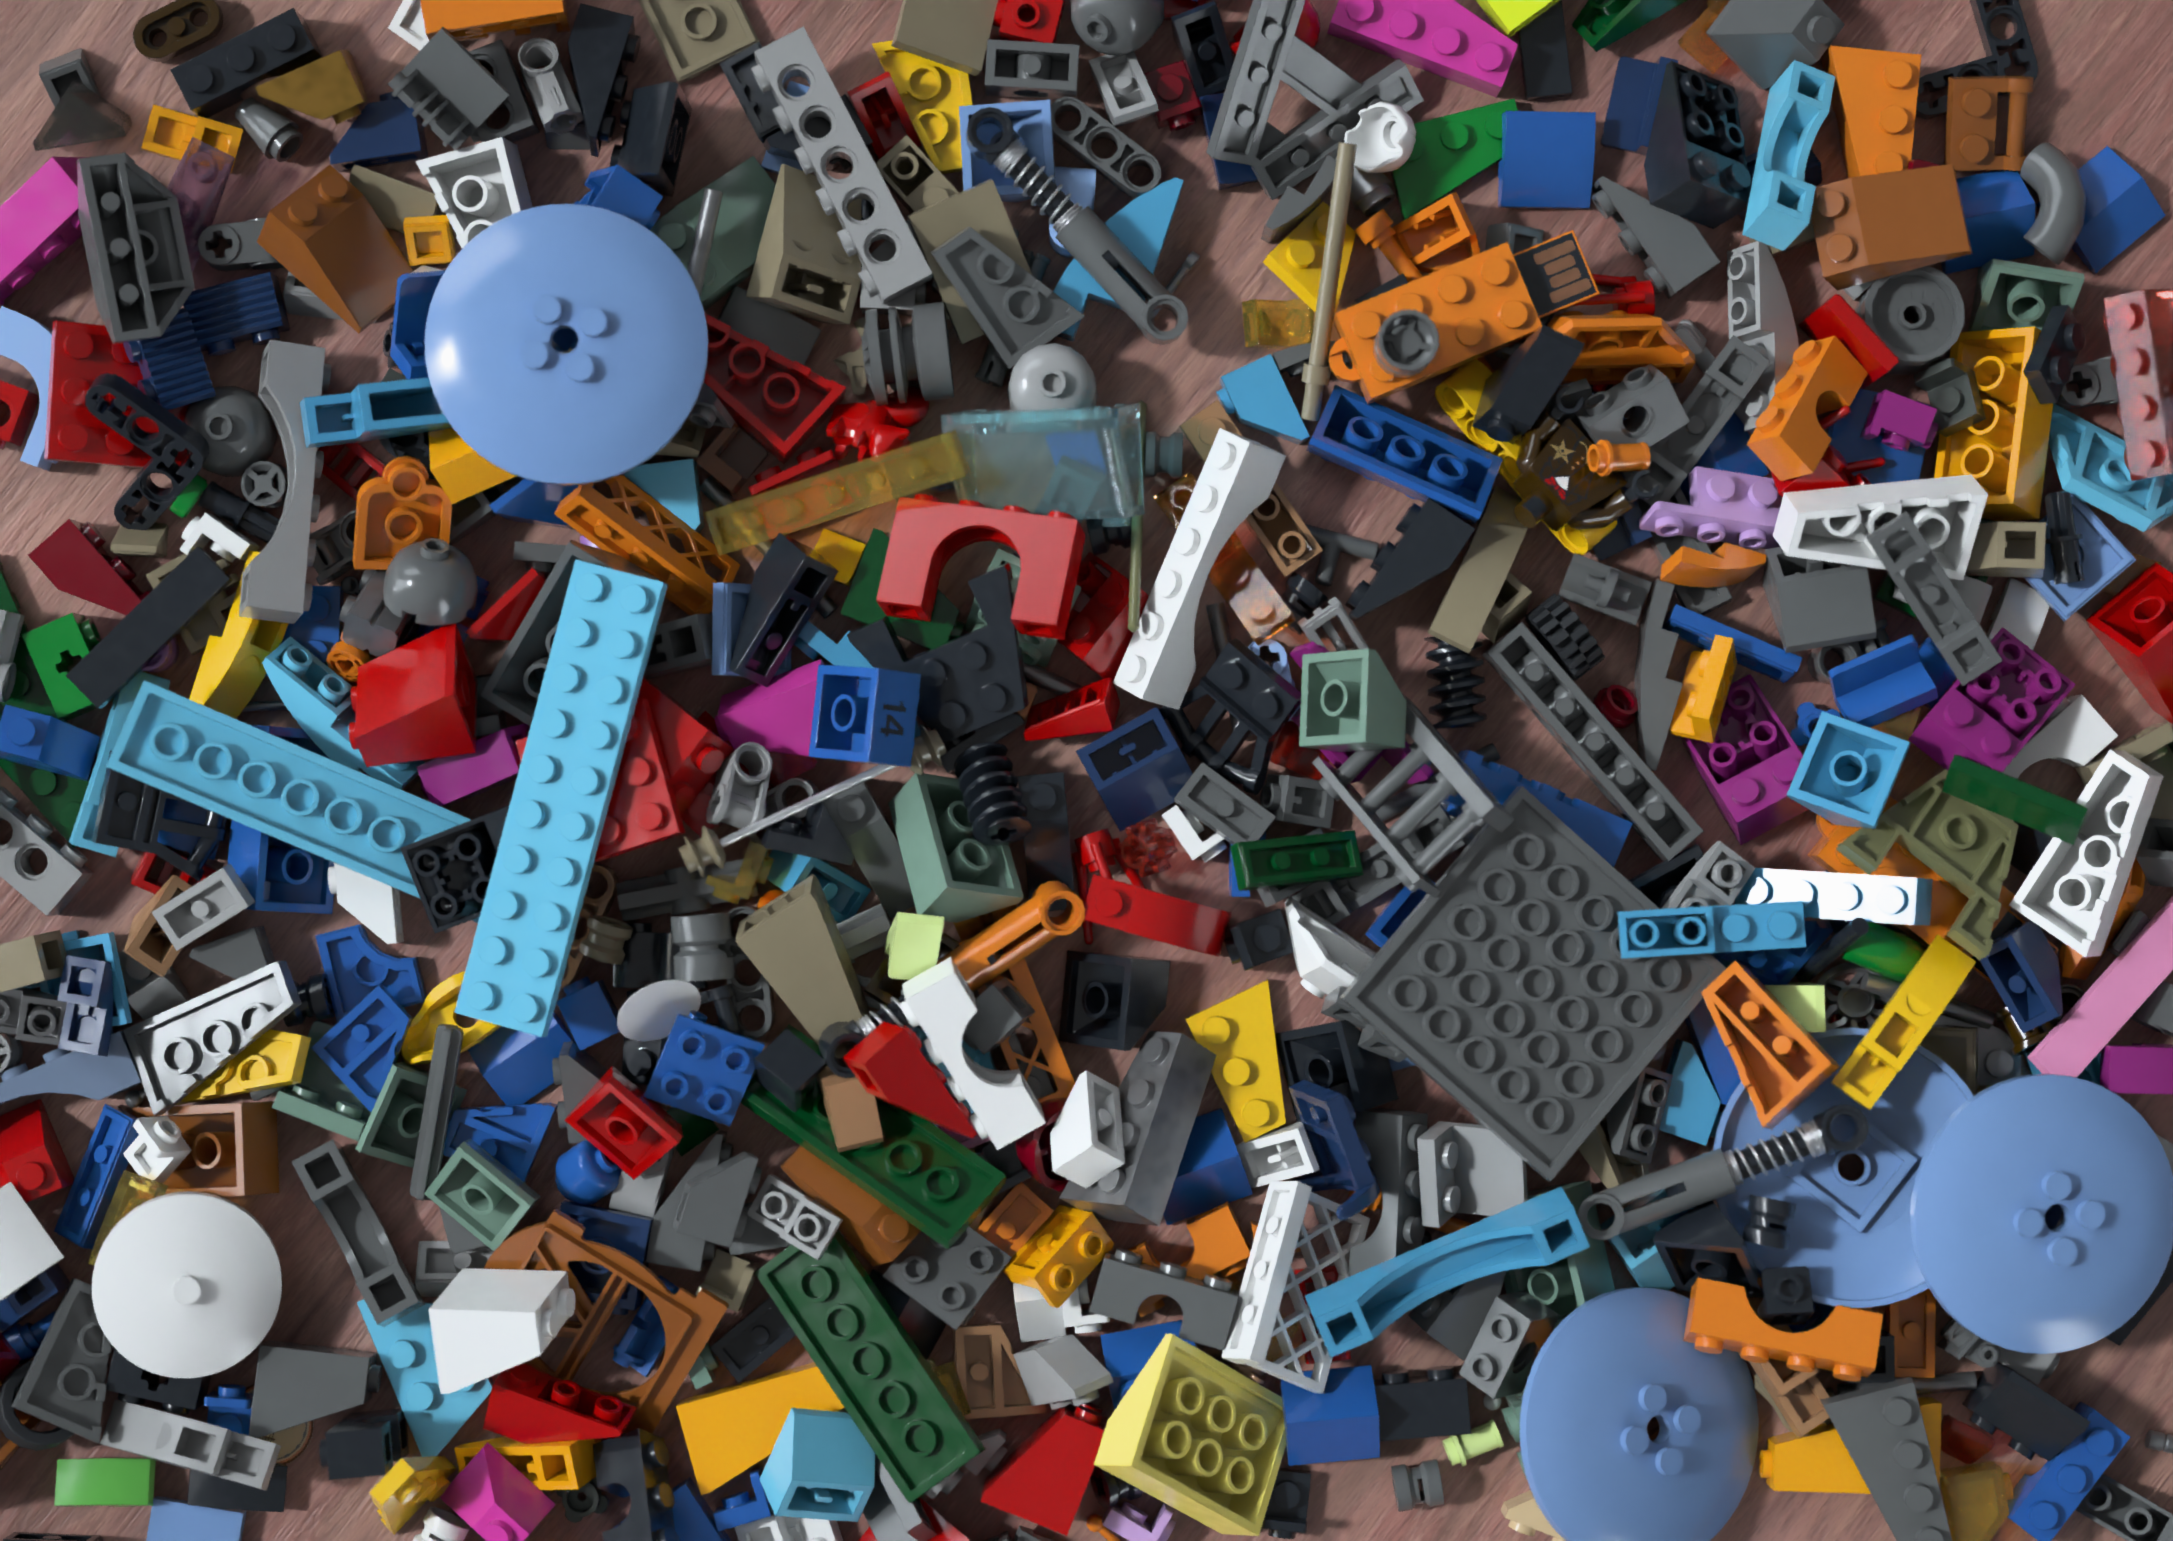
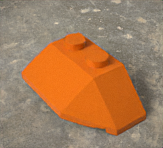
[1546,310,1696,385]

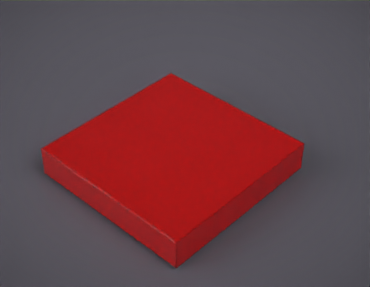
[1799,293,1899,389]

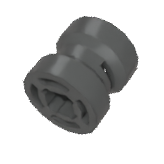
[1391,1459,1444,1512]

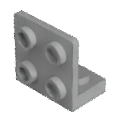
[1417,1121,1528,1228]

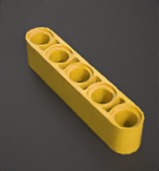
[1435,360,1617,555]

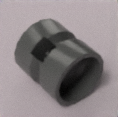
[1373,310,1439,378]
[670,913,735,982]

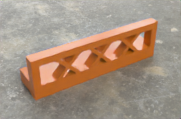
[554,474,740,616]
[958,938,1075,1103]

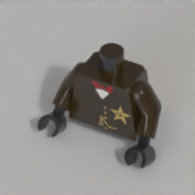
[1513,386,1660,531]

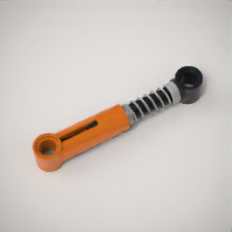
[819,881,1085,1078]

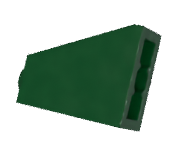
[840,528,965,650]

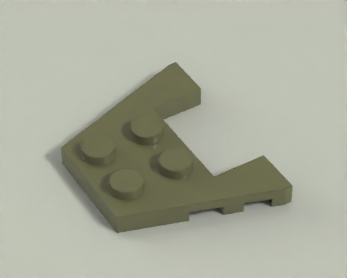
[1836,769,2019,960]

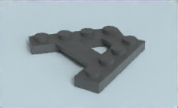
[1206,0,1424,200]

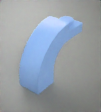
[0,306,58,471]

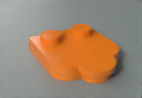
[353,456,452,570]

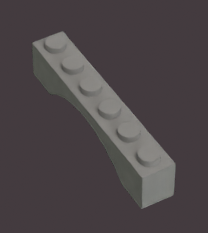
[239,339,331,624]

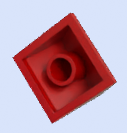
[565,1066,683,1180]

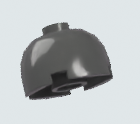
[1071,0,1164,55]
[183,386,277,477]
[383,538,478,626]

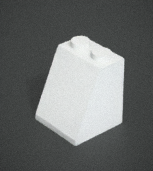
[429,1268,576,1394]

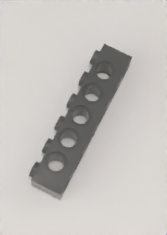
[1482,622,1704,861]

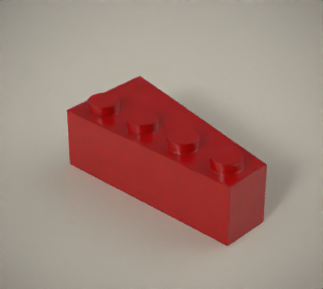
[704,313,846,464]

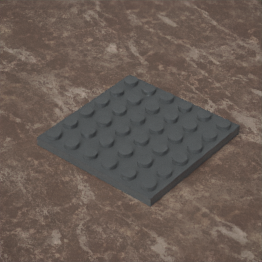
[1340,786,1727,1181]

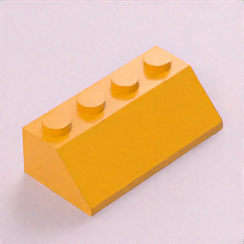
[1934,326,2053,521]

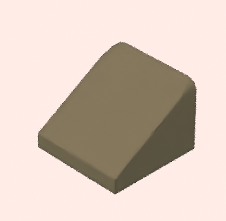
[110,522,168,558]

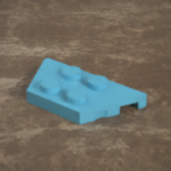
[2049,403,2173,532]
[357,1299,494,1457]

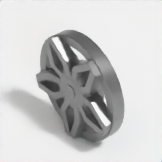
[1816,962,1890,1030]

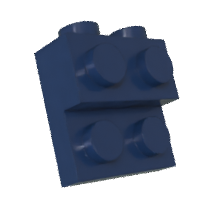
[560,1200,653,1315]

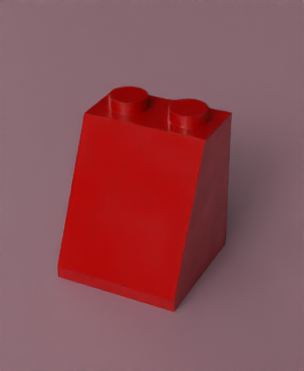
[2086,562,2173,724]
[349,623,478,767]
[637,677,734,816]
[981,1402,1108,1536]

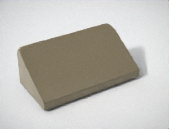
[349,164,441,234]

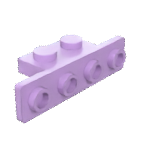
[1639,466,1781,549]

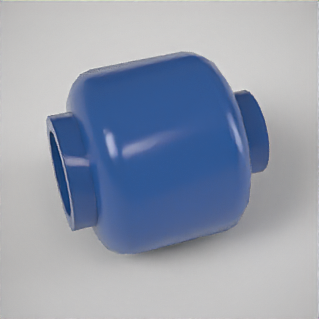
[555,1140,622,1205]

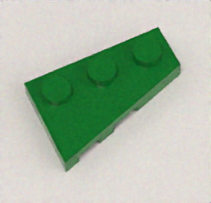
[1390,98,1518,221]

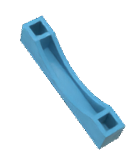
[1305,1186,1590,1357]

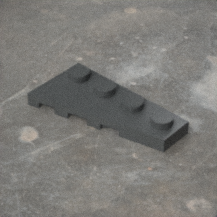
[1820,1377,1952,1541]

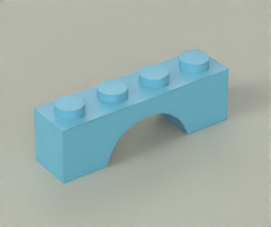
[1742,60,1835,251]

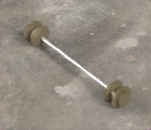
[678,724,947,878]

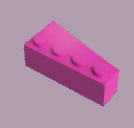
[1327,0,1518,97]
[0,157,85,309]

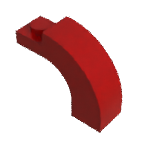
[1084,874,1232,956]

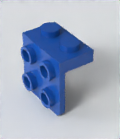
[390,270,446,380]

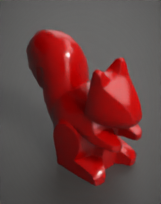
[826,386,929,462]

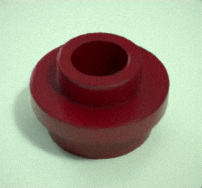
[1593,685,1638,729]

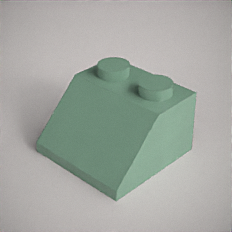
[1299,648,1406,752]

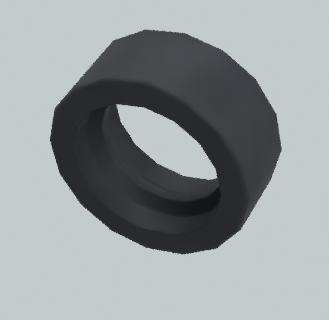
[0,1361,74,1451]

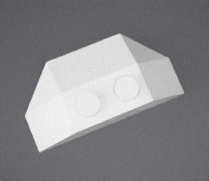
[1284,896,1377,999]

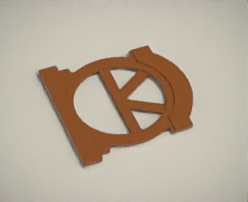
[484,1209,729,1434]

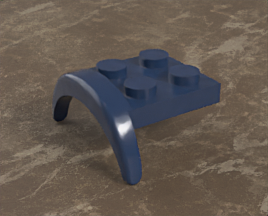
[1288,1080,1380,1221]

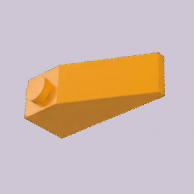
[454,1436,601,1490]

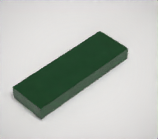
[1942,755,2088,845]
[1230,830,1364,891]

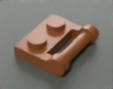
[1944,76,2034,171]

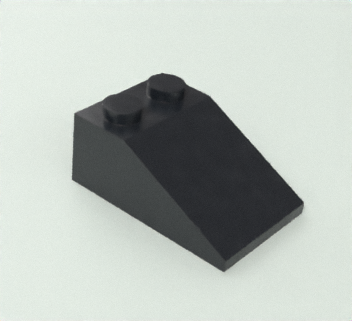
[610,81,692,197]

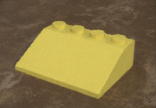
[1094,1334,1286,1536]

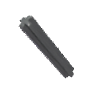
[409,1024,464,1201]

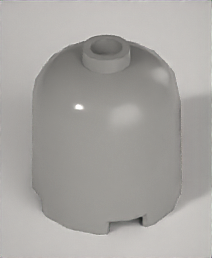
[1007,343,1098,438]

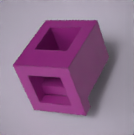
[1859,390,1938,451]

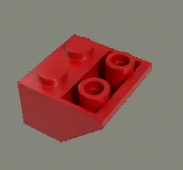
[1057,552,1149,681]

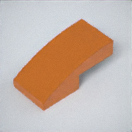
[1660,542,1766,588]

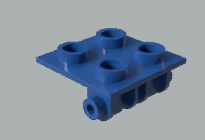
[644,1010,765,1126]

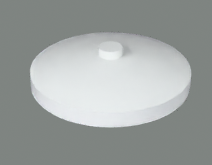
[92,1191,282,1378]

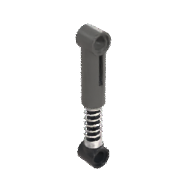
[966,107,1188,345]
[1577,1104,1869,1240]

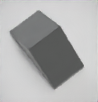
[188,926,276,980]

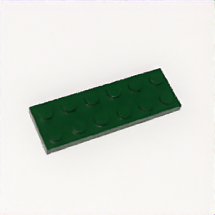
[740,1024,1006,1250]
[754,1229,986,1504]

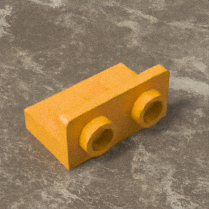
[1669,635,1737,743]
[1003,1205,1114,1308]

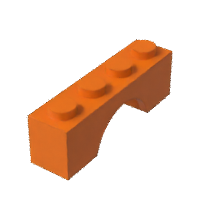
[1683,1278,1883,1382]

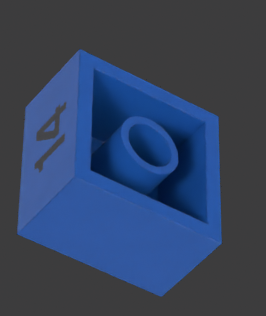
[809,665,921,767]

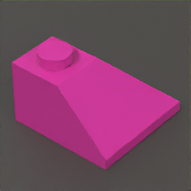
[439,1442,556,1541]

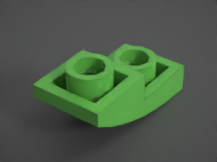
[54,1458,156,1507]

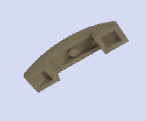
[1428,486,1528,653]

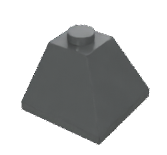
[1706,0,1845,90]

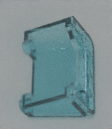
[941,403,1145,527]

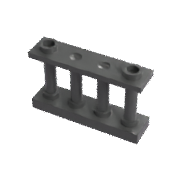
[1312,694,1515,898]

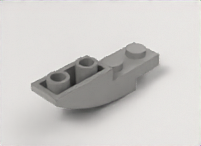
[1727,241,1799,433]
[100,1400,281,1491]

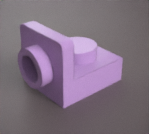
[1102,1502,1176,1541]

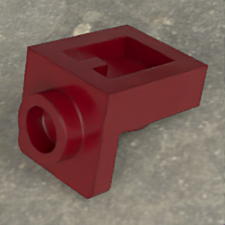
[1144,60,1202,131]

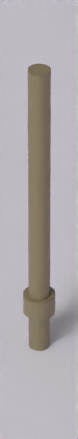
[1301,142,1357,421]

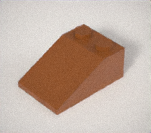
[1811,164,1972,291]
[257,165,413,333]
[132,1101,280,1200]
[780,1145,921,1267]

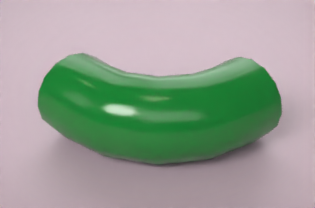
[1842,922,1926,983]

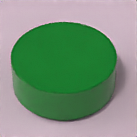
[169,474,208,518]

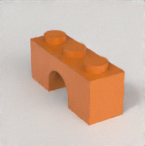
[1747,336,1868,481]
[1126,1201,1251,1317]

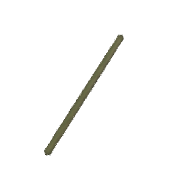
[1128,400,1147,633]

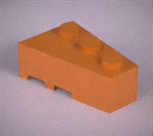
[420,0,571,41]
[1821,45,1922,178]
[1701,961,1840,1130]

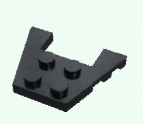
[847,562,1029,743]

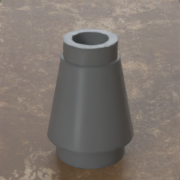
[235,97,303,162]

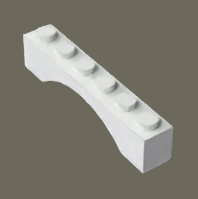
[1113,428,1286,710]

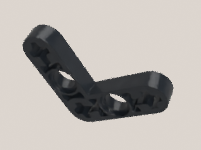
[1916,0,2038,119]
[85,373,209,531]

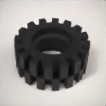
[1525,593,1605,681]

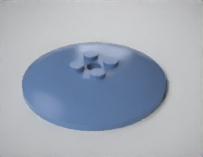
[425,204,709,485]
[1713,1028,1974,1308]
[1910,1074,2173,1354]
[1520,1287,1759,1541]

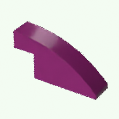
[2100,1043,2173,1094]

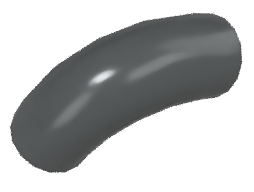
[2020,142,2087,265]

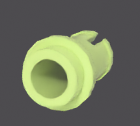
[1442,1419,1504,1467]

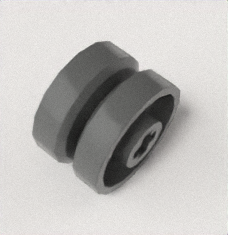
[1855,266,1965,375]

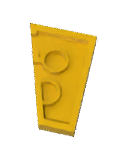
[872,40,973,174]
[1185,979,1286,1143]
[174,1029,311,1106]
[370,1456,457,1535]

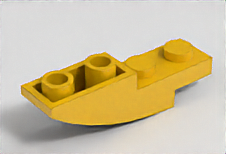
[189,551,289,719]
[1830,935,1976,1111]

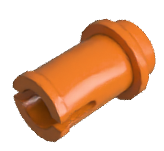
[1587,439,1650,476]

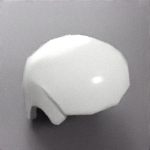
[1344,101,1416,173]

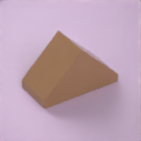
[123,875,192,977]
[816,1066,883,1153]

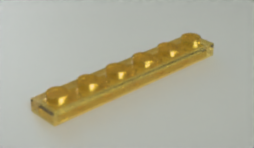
[704,429,971,556]

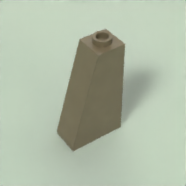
[735,874,870,1058]

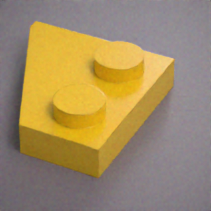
[1263,201,1356,314]

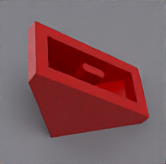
[847,71,922,160]

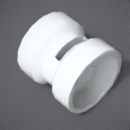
[412,1507,470,1541]

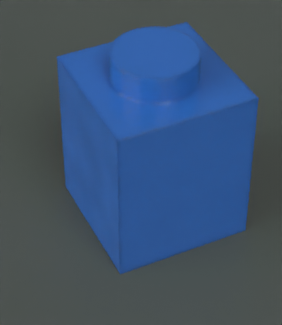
[556,976,620,1051]

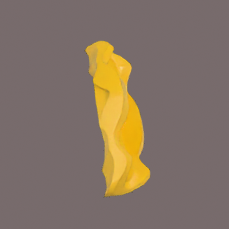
[400,971,501,1065]

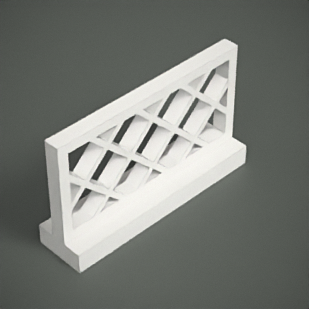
[1221,1181,1370,1394]

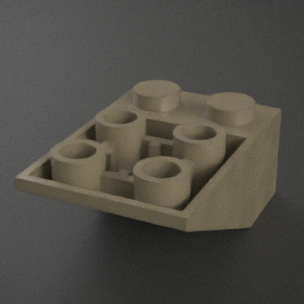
[746,164,862,324]

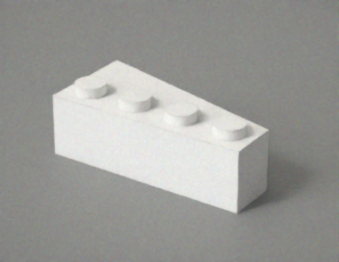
[416,137,533,249]
[1773,475,1988,580]
[2009,750,2164,957]

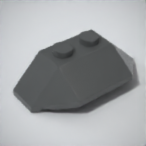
[77,153,195,344]

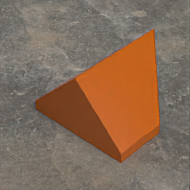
[1392,192,1481,273]

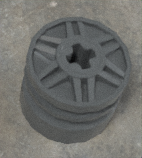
[862,301,954,406]

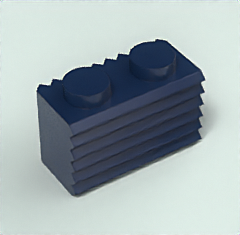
[183,272,290,356]
[123,307,216,410]

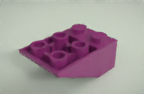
[1908,627,2076,773]
[1680,674,1809,845]

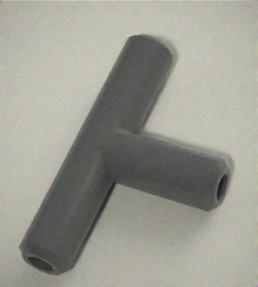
[1305,524,1380,587]

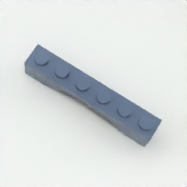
[0,1029,142,1106]

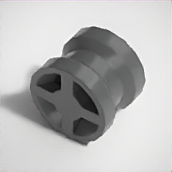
[1145,431,1183,478]
[241,461,287,509]

